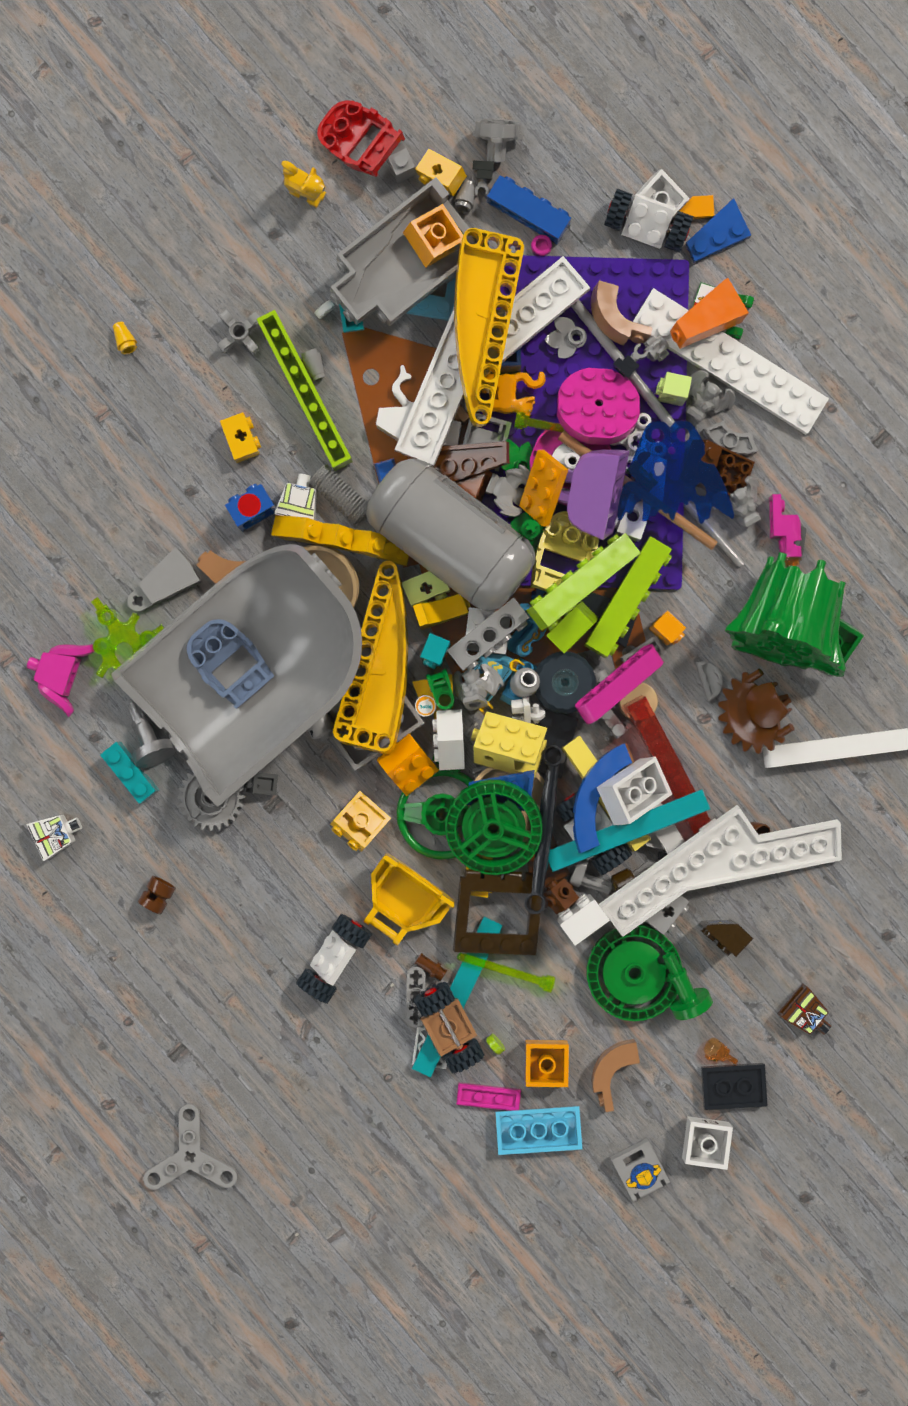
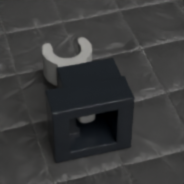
[613,343,648,381]

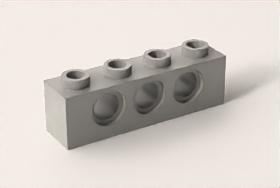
[447,598,530,671]

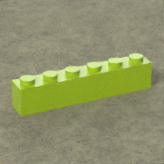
[526,533,641,631]
[584,536,672,658]

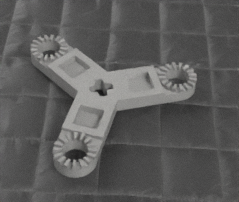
[143,1103,238,1190]

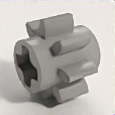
[643,336,669,362]

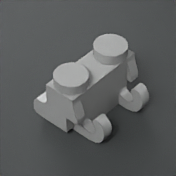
[592,705,633,741]

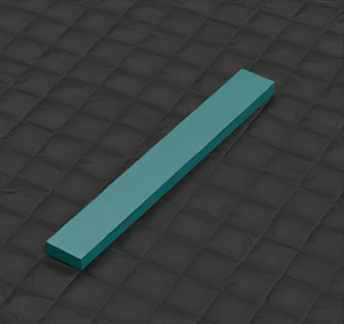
[548,789,711,872]
[412,916,503,1078]

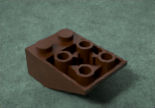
[680,439,755,498]

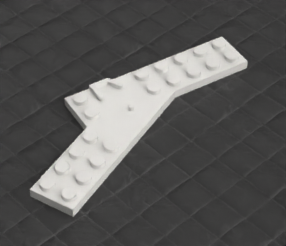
[395,256,590,466]
[599,805,842,937]

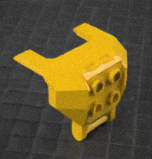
[363,853,454,946]

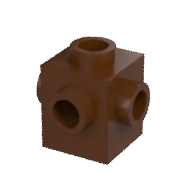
[543,878,579,914]

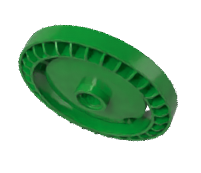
[445,780,542,875]
[586,925,682,1021]

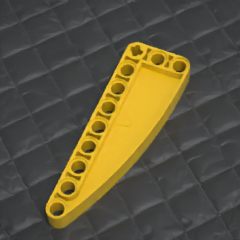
[454,228,524,427]
[333,561,408,754]

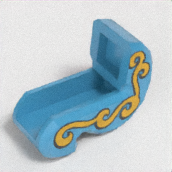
[507,603,547,657]

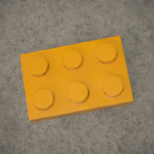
[519,450,568,526]

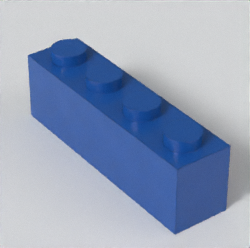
[487,175,571,245]

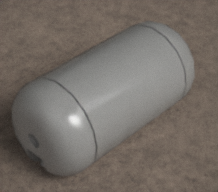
[366,459,535,611]

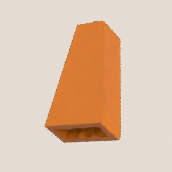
[670,278,749,349]

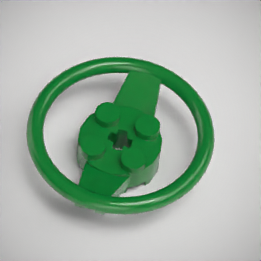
[396,768,474,860]

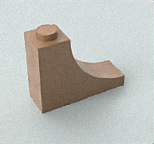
[197,550,246,584]

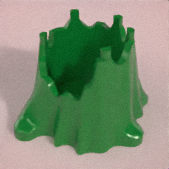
[725,552,846,677]

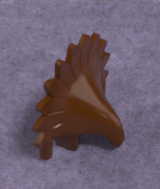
[718,668,795,754]

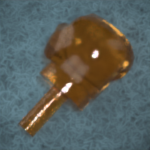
[703,1037,738,1064]

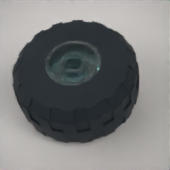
[535,651,596,714]

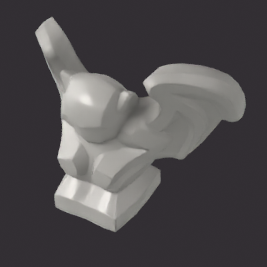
[686,370,735,421]
[485,465,530,517]
[711,476,761,527]
[453,664,504,711]

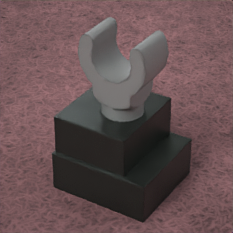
[473,160,494,196]

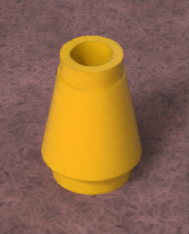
[112,322,137,354]

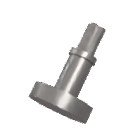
[127,701,175,768]

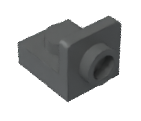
[244,773,278,795]

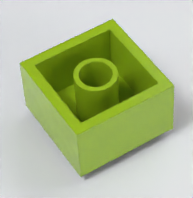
[546,601,599,653]

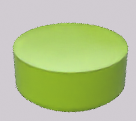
[486,1033,505,1055]

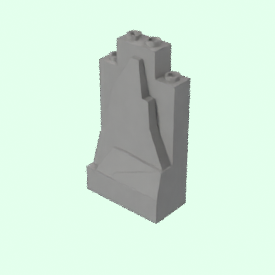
[330,177,489,326]

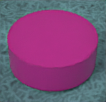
[531,235,552,256]

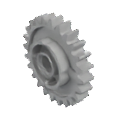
[177,773,246,831]

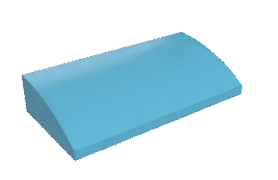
[495,1106,582,1155]

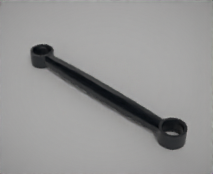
[524,745,566,914]

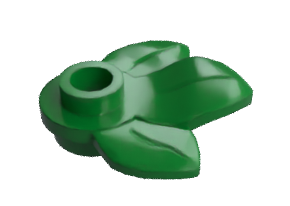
[501,439,532,471]

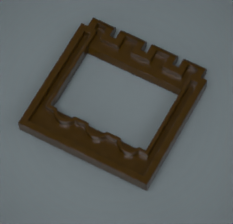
[453,869,542,955]

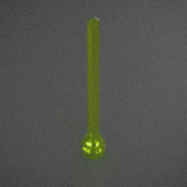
[514,411,567,433]
[457,953,555,993]

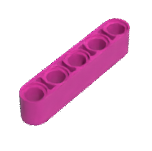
[575,644,664,724]

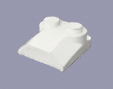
[632,169,690,217]

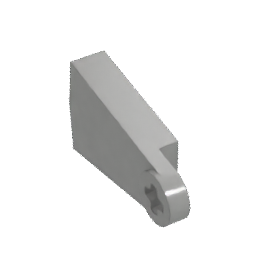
[127,547,201,612]

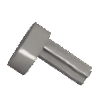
[568,859,612,894]

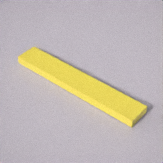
[561,736,651,852]

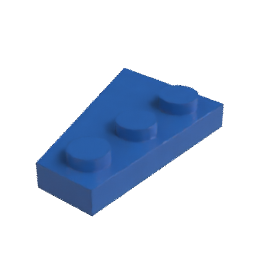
[685,198,751,263]

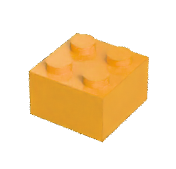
[403,204,463,268]
[377,733,439,796]
[525,1040,569,1087]

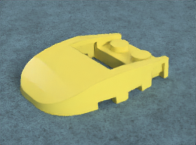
[530,511,599,591]

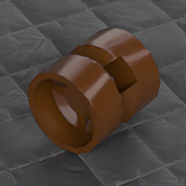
[138,875,176,914]

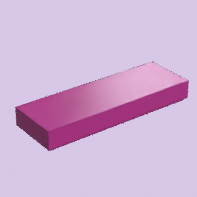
[456,1082,521,1111]

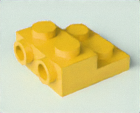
[330,791,391,852]

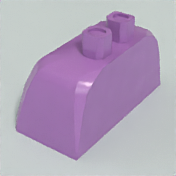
[558,450,629,540]

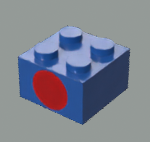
[225,484,276,532]

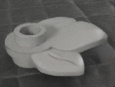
[545,317,587,358]

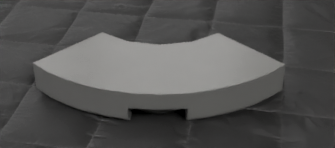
[703,421,758,455]

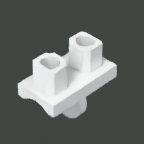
[511,697,545,723]

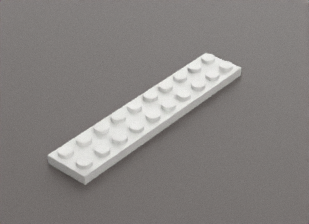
[633,288,829,435]

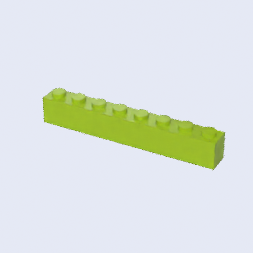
[256,310,353,471]

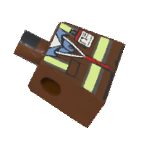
[777,983,831,1035]

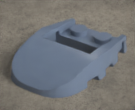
[187,619,274,709]

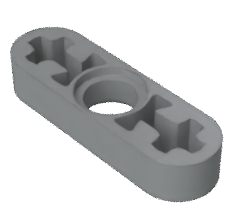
[406,965,426,1028]

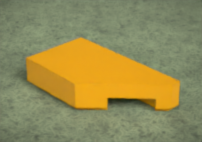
[680,195,714,219]

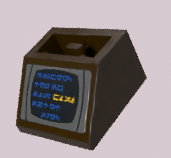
[699,920,754,957]

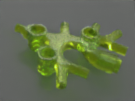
[91,597,165,678]

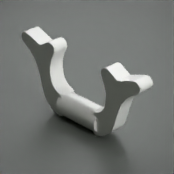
[392,365,414,407]

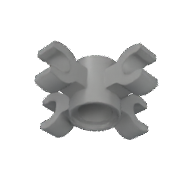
[218,310,260,355]

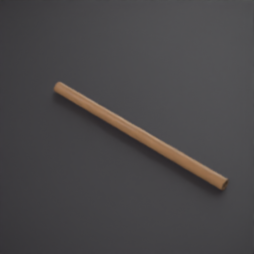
[558,431,718,550]

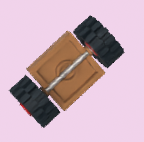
[413,982,485,1073]

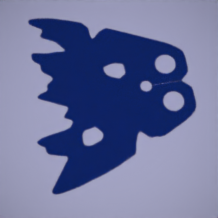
[617,421,734,524]

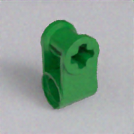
[426,669,454,710]

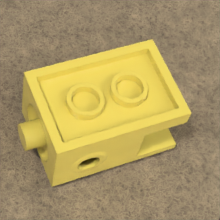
[471,711,547,779]

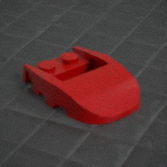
[317,100,405,177]

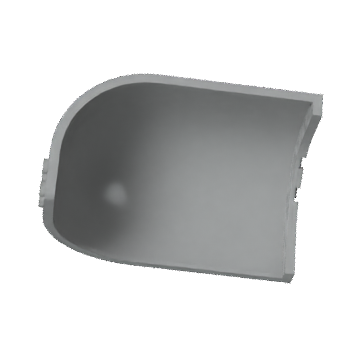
[111,544,362,807]

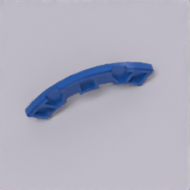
[573,743,632,853]

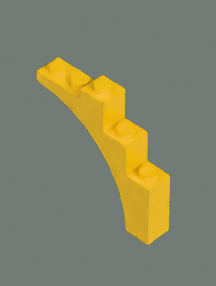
[271,515,409,566]

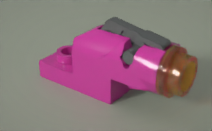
[769,494,806,567]

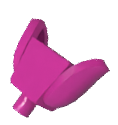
[27,644,95,717]

